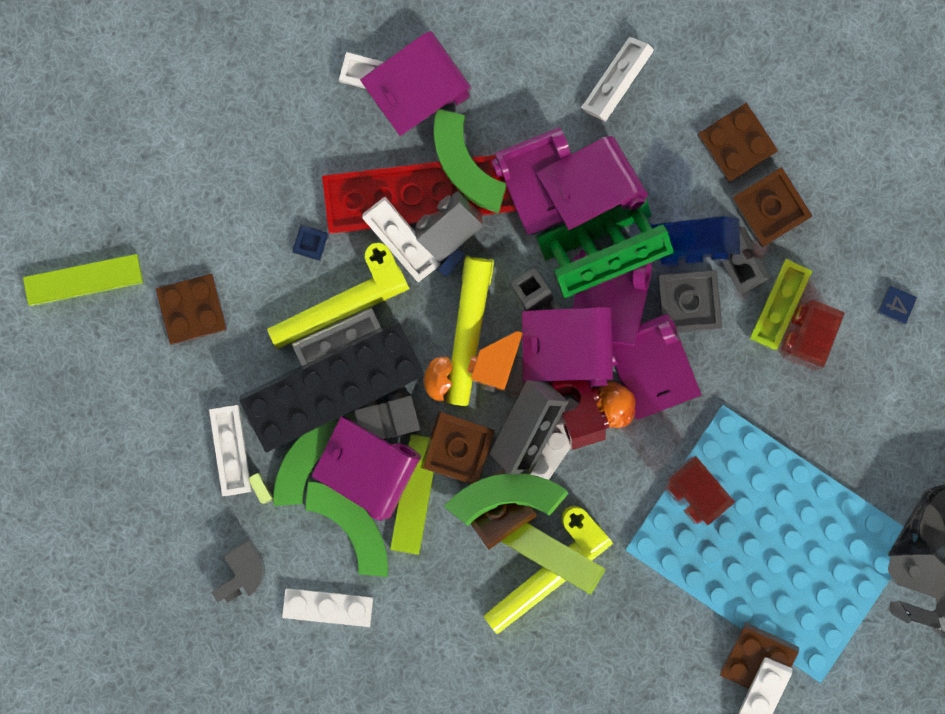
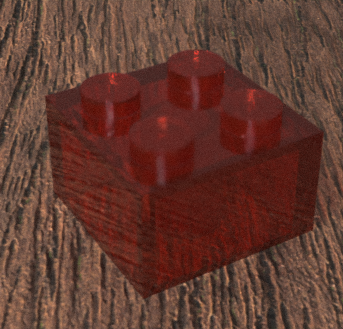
[781,299,845,371]
[664,456,735,526]

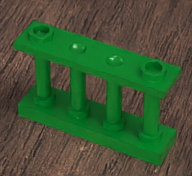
[536,198,674,298]

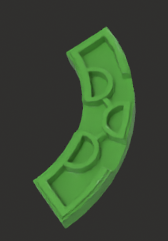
[434,109,506,213]
[273,413,357,506]
[444,473,569,527]
[305,481,388,577]

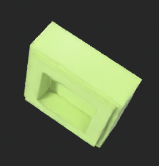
[249,473,274,504]

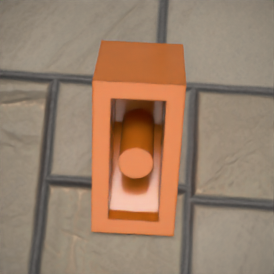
[467,331,523,391]

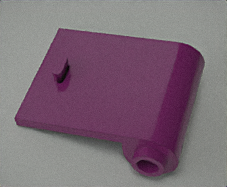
[360,31,472,137]
[491,127,570,236]
[536,136,648,230]
[572,249,652,346]
[522,307,613,386]
[612,314,702,420]
[312,416,421,521]

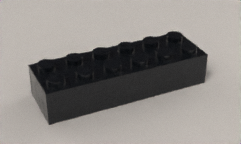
[239,319,425,453]

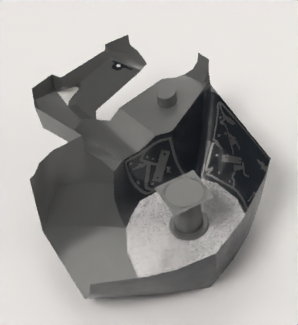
[888,484,945,639]

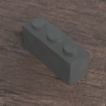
[490,380,568,475]

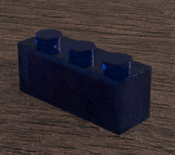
[651,216,740,266]

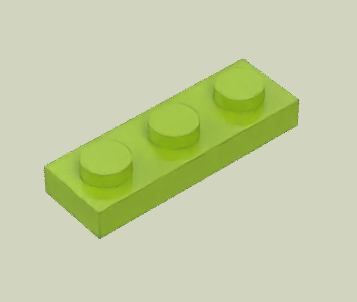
[749,259,812,351]

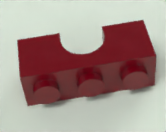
[547,380,609,450]

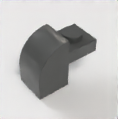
[510,267,561,311]
[211,540,265,603]

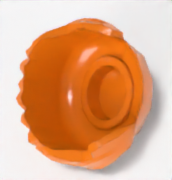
[423,357,453,401]
[596,381,636,428]

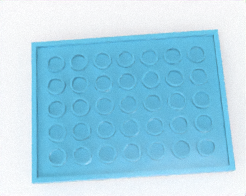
[625,405,918,683]

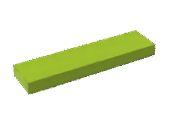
[23,254,144,306]
[390,434,434,555]
[501,523,606,595]

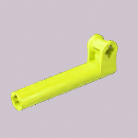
[267,243,410,349]
[446,255,494,406]
[483,505,613,634]

